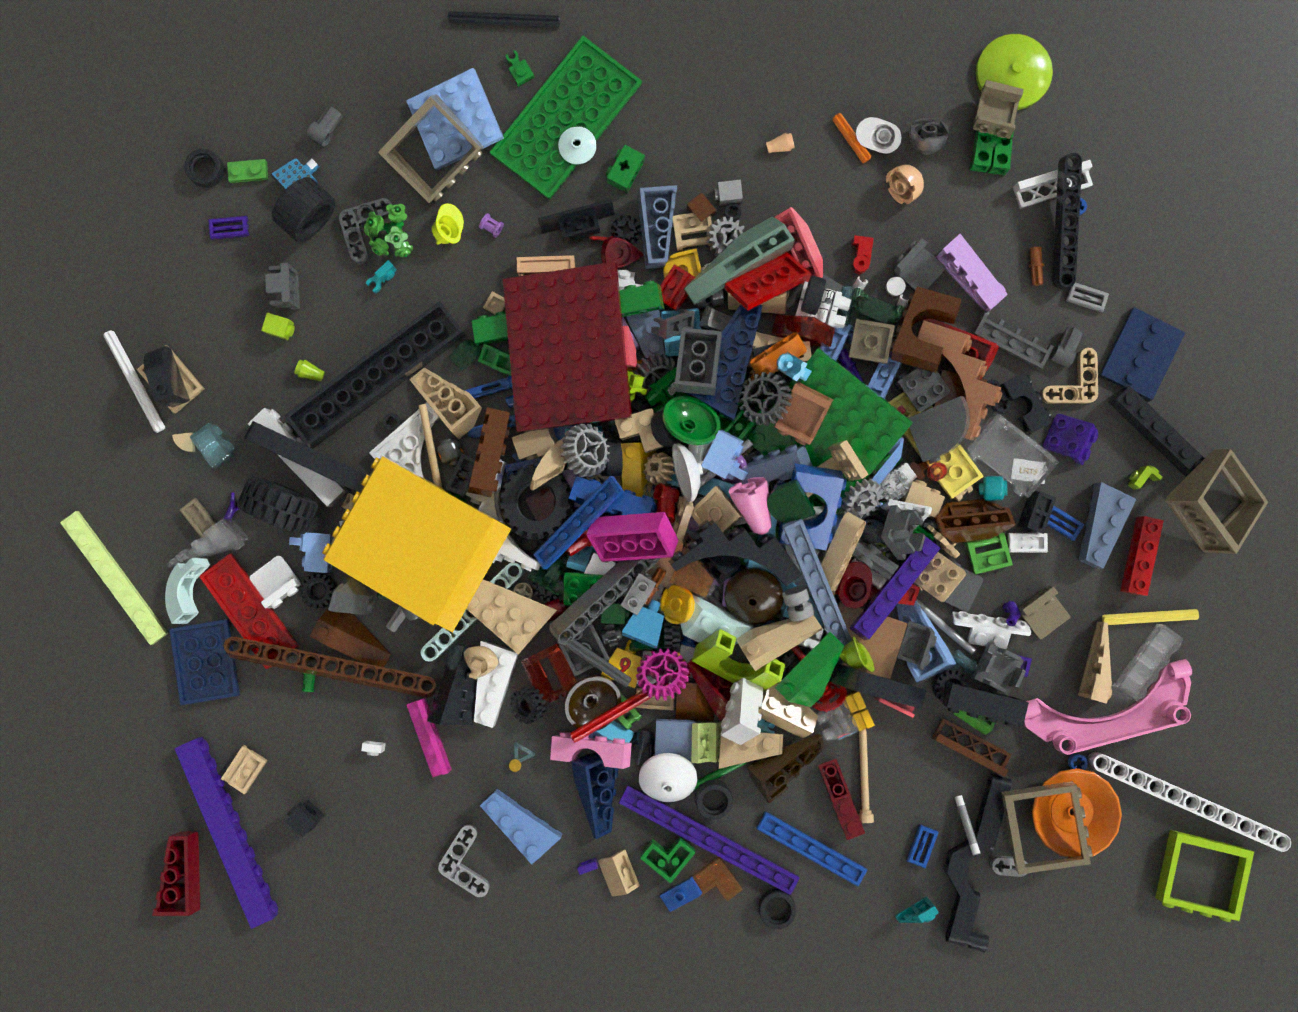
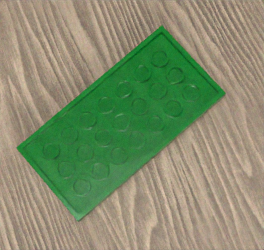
[490,36,642,200]

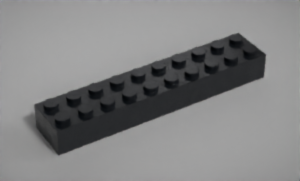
[284,301,466,449]

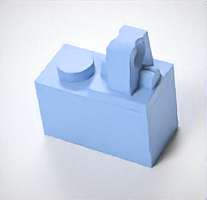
[701,430,748,480]
[289,532,334,573]

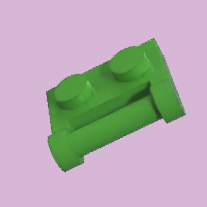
[965,532,1013,574]

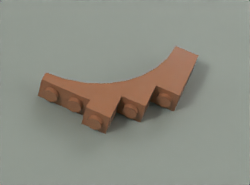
[917,321,1002,440]

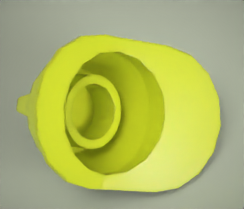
[431,204,464,245]

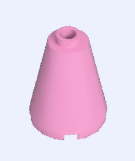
[729,477,772,535]

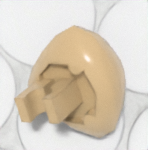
[464,646,499,679]

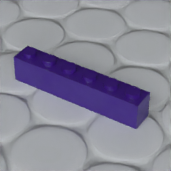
[849,536,941,641]

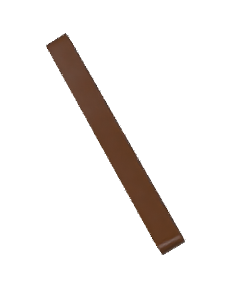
[224,637,436,698]

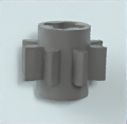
[601,624,623,647]

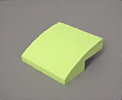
[691,722,722,764]

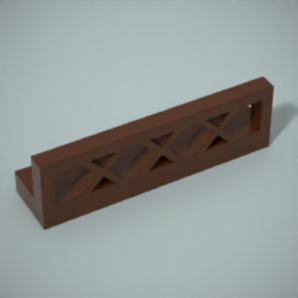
[932,718,1012,777]

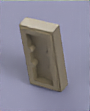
[180,498,220,540]

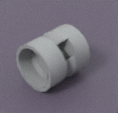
[782,586,814,621]

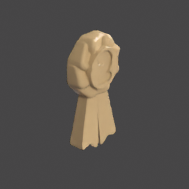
[927,525,960,558]

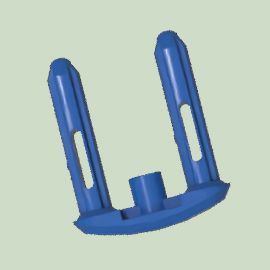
[464,375,516,438]

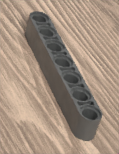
[550,558,661,645]

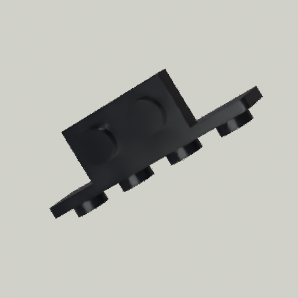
[538,199,615,243]

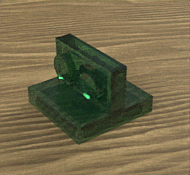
[528,551,578,597]

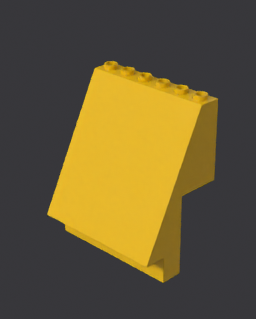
[322,455,511,632]

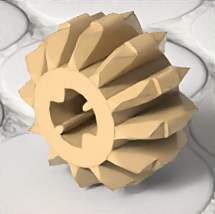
[643,452,675,485]

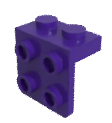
[1043,414,1098,465]

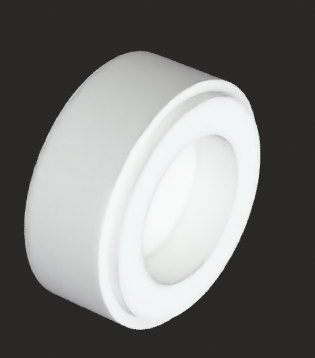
[885,277,906,297]

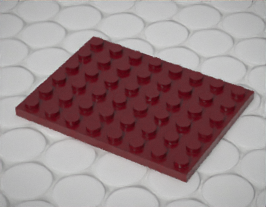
[503,262,632,433]

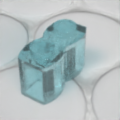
[190,423,235,468]

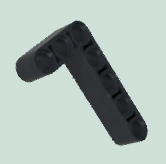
[829,663,927,709]

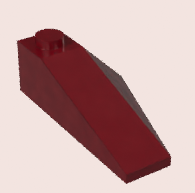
[687,659,733,721]

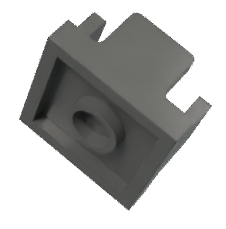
[265,263,300,310]
[881,505,925,560]
[972,643,1026,695]

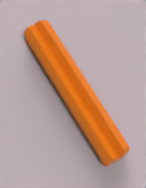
[832,113,871,163]

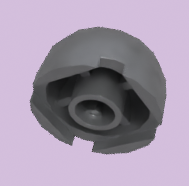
[909,118,949,155]

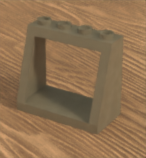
[378,94,484,203]
[1165,449,1268,554]

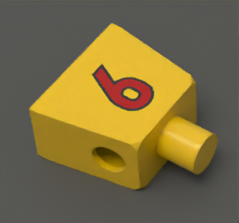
[601,639,642,688]

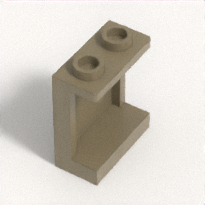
[973,80,1024,139]

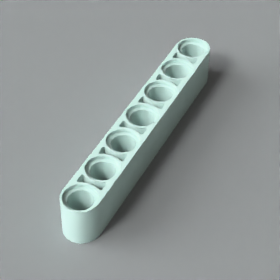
[421,563,523,661]

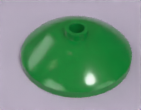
[662,396,720,445]

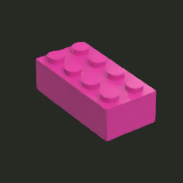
[586,512,679,562]

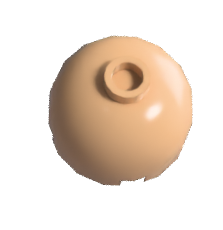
[886,165,924,205]

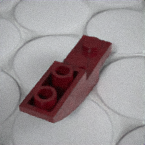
[818,759,865,840]

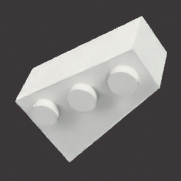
[721,678,763,745]

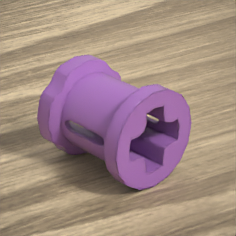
[479,213,504,238]

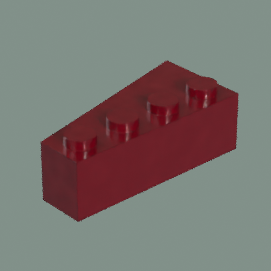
[152,831,200,916]

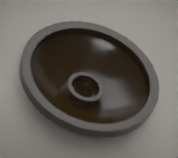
[724,568,783,624]
[564,675,621,731]

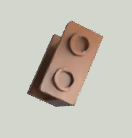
[774,382,833,445]

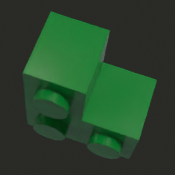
[640,836,695,884]

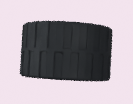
[272,177,336,242]

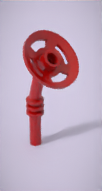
[791,645,847,711]

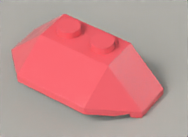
[775,207,823,285]

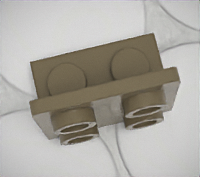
[1018,586,1070,639]

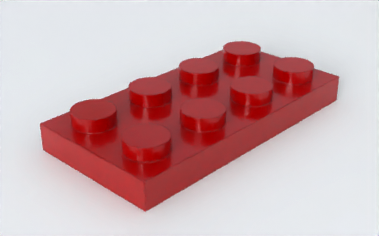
[725,253,811,310]

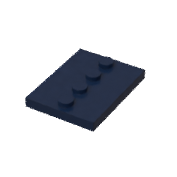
[1099,307,1186,401]
[169,619,240,705]

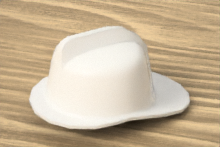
[856,117,901,154]

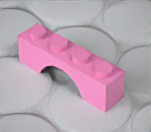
[550,732,631,769]

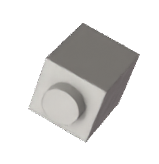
[714,180,743,206]

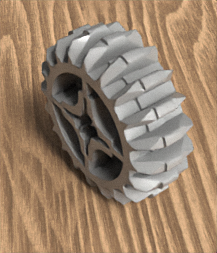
[560,424,610,477]

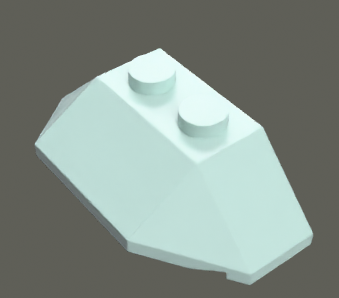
[680,594,753,645]

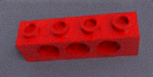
[1120,516,1164,596]

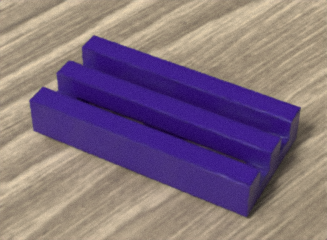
[208,216,249,240]

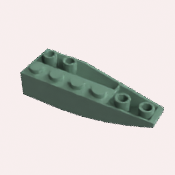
[684,217,795,305]

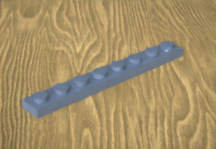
[782,519,852,664]

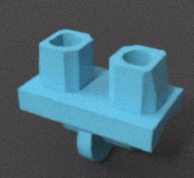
[777,352,811,381]

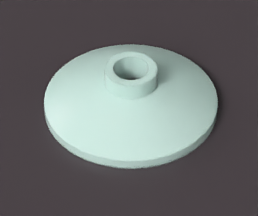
[558,127,596,165]

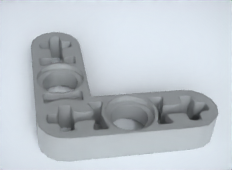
[438,824,490,897]

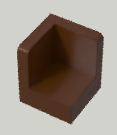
[686,192,716,222]

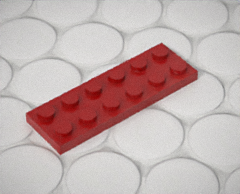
[199,553,299,669]

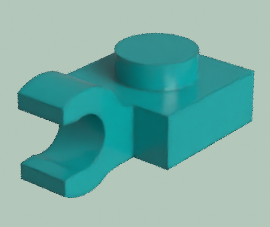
[366,260,397,293]

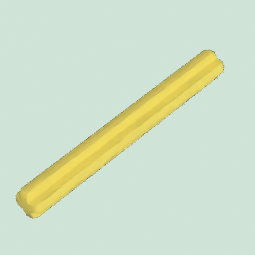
[1102,609,1199,625]

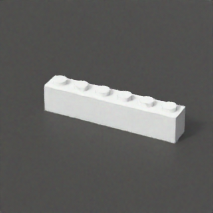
[248,408,348,507]

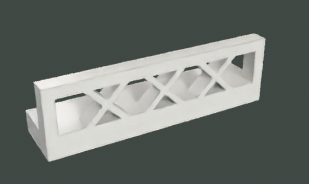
[1013,160,1093,209]

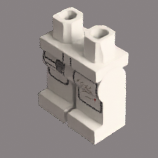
[794,281,851,330]

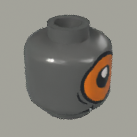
[437,437,465,467]

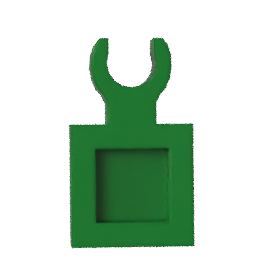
[506,50,535,87]

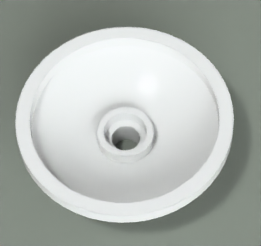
[672,443,703,502]
[639,753,697,802]

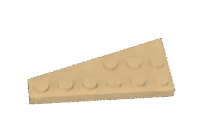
[466,579,557,654]

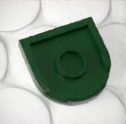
[767,479,816,523]

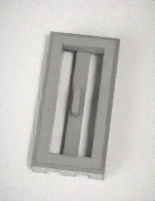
[1065,283,1109,313]

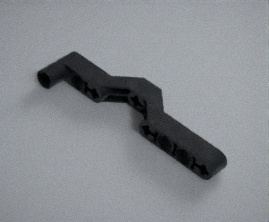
[943,774,1012,953]

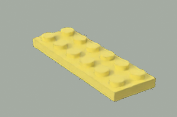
[888,392,984,499]

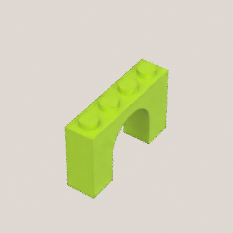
[692,629,785,691]

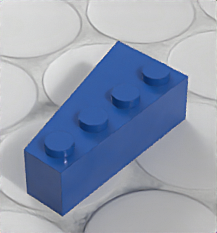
[569,476,657,516]

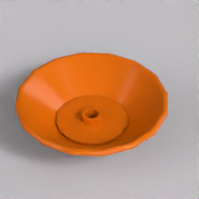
[1032,768,1122,858]

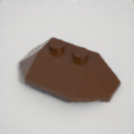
[935,499,1015,543]

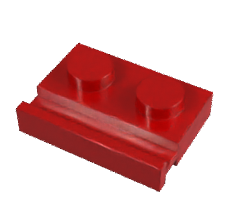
[660,264,695,311]

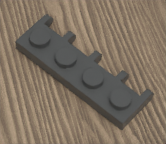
[973,311,1054,370]

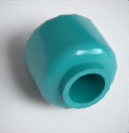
[979,476,1007,501]

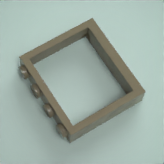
[1001,781,1093,875]

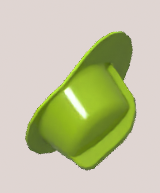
[840,636,875,672]

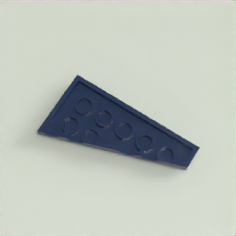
[686,304,763,422]

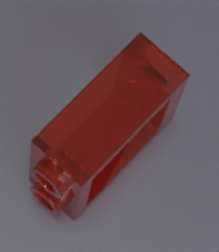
[772,315,835,347]
[521,643,577,703]

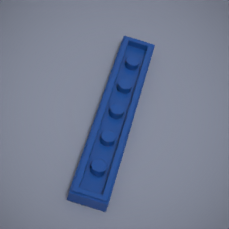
[533,476,624,570]
[756,811,867,886]

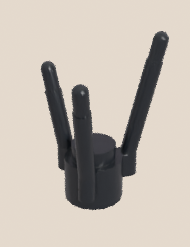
[631,729,655,765]

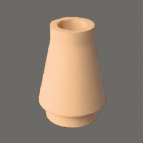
[766,133,795,153]

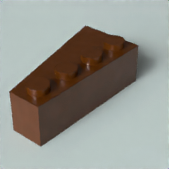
[468,407,510,497]

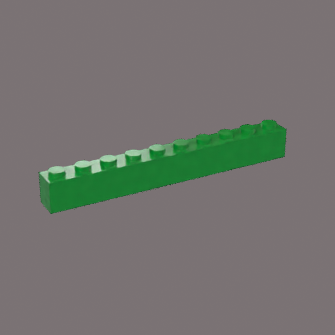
[472,281,664,346]

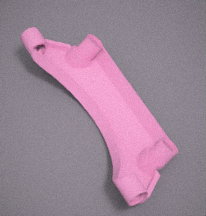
[1024,659,1192,755]

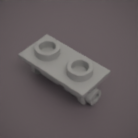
[620,573,656,615]

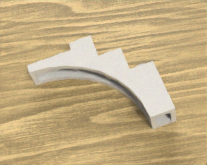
[466,460,541,572]

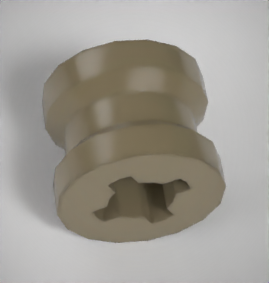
[513,582,534,599]

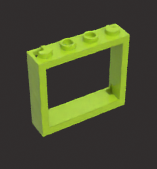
[1155,830,1254,922]

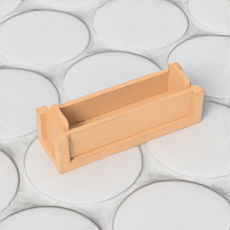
[517,255,575,276]

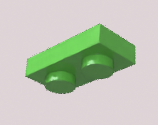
[227,159,268,183]

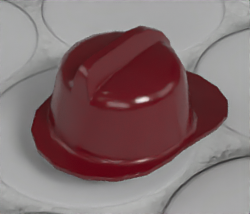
[839,562,872,609]

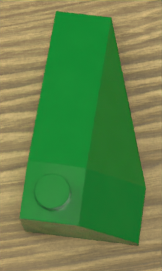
[775,632,844,707]

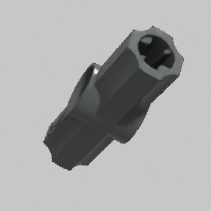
[852,539,899,581]

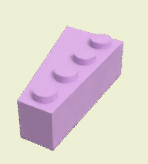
[935,234,1008,312]

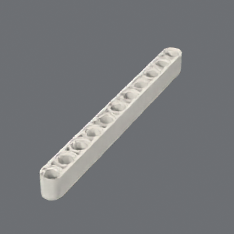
[1087,752,1291,852]

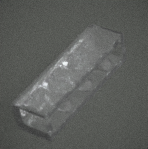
[1112,624,1183,701]

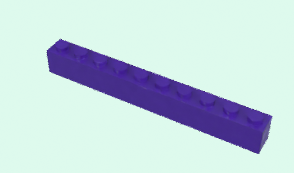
[174,737,278,929]

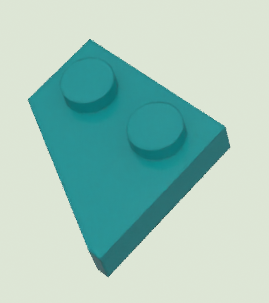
[895,896,939,923]

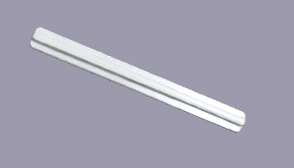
[103,330,165,433]

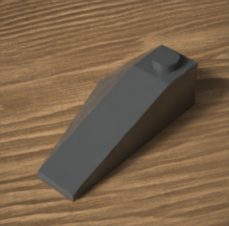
[328,576,375,615]

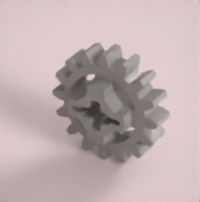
[706,217,744,256]
[842,479,883,519]

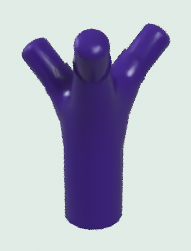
[222,493,239,524]

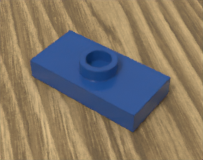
[660,876,702,912]

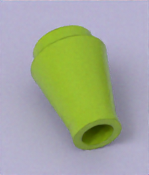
[294,360,325,382]

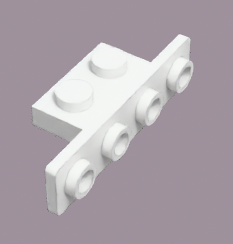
[952,611,1031,649]

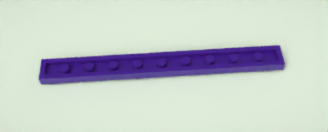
[619,785,800,895]

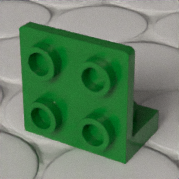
[564,572,603,606]

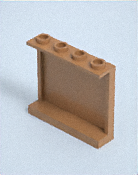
[826,602,908,679]

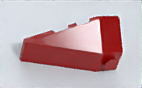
[918,318,999,380]

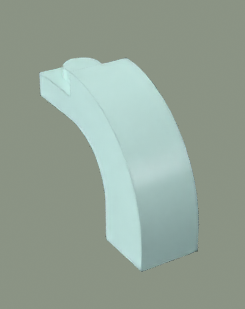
[165,558,210,624]

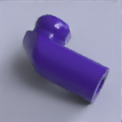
[1003,601,1021,626]

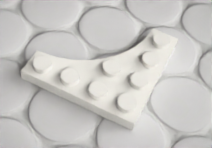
[369,402,440,478]

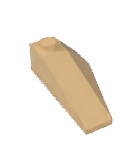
[409,368,482,439]
[736,615,823,671]
[1078,621,1112,704]

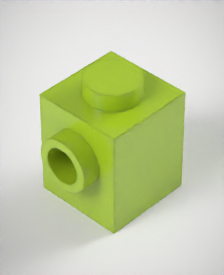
[261,313,295,341]

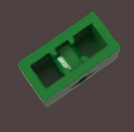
[606,145,645,193]

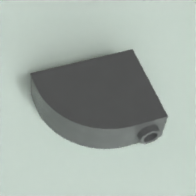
[908,396,970,464]

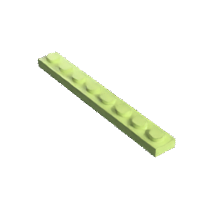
[60,511,168,645]

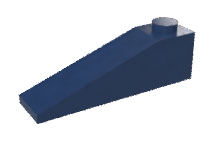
[571,754,618,839]

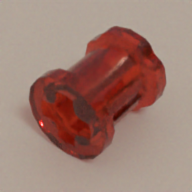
[927,462,947,481]

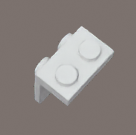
[250,556,302,609]

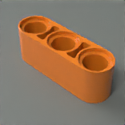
[749,332,807,376]

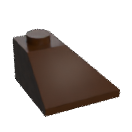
[675,681,714,721]

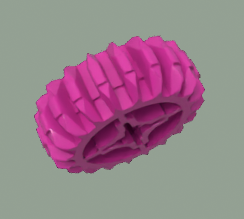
[636,648,689,701]

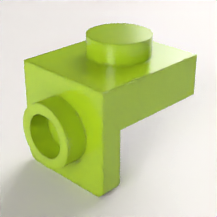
[1128,465,1163,490]

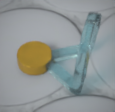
[509,742,536,772]

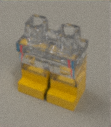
[816,690,875,741]

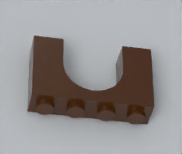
[890,286,962,373]

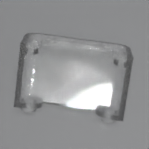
[967,411,1059,498]

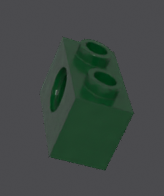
[601,603,630,624]

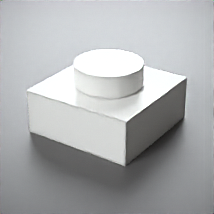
[361,741,386,756]

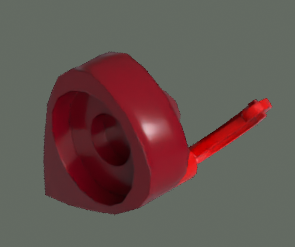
[589,236,644,268]

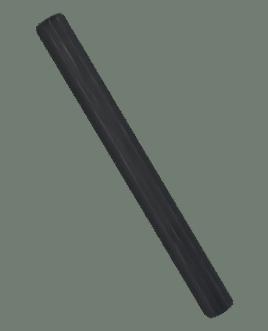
[448,11,560,27]

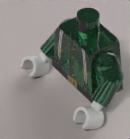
[852,276,909,324]

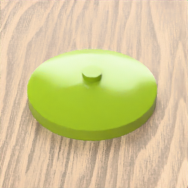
[976,34,1053,110]

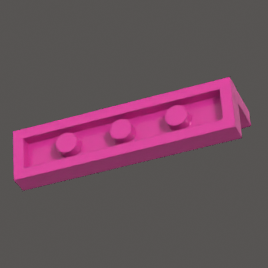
[407,698,452,778]

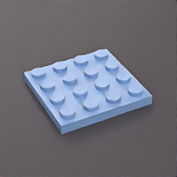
[406,68,504,171]

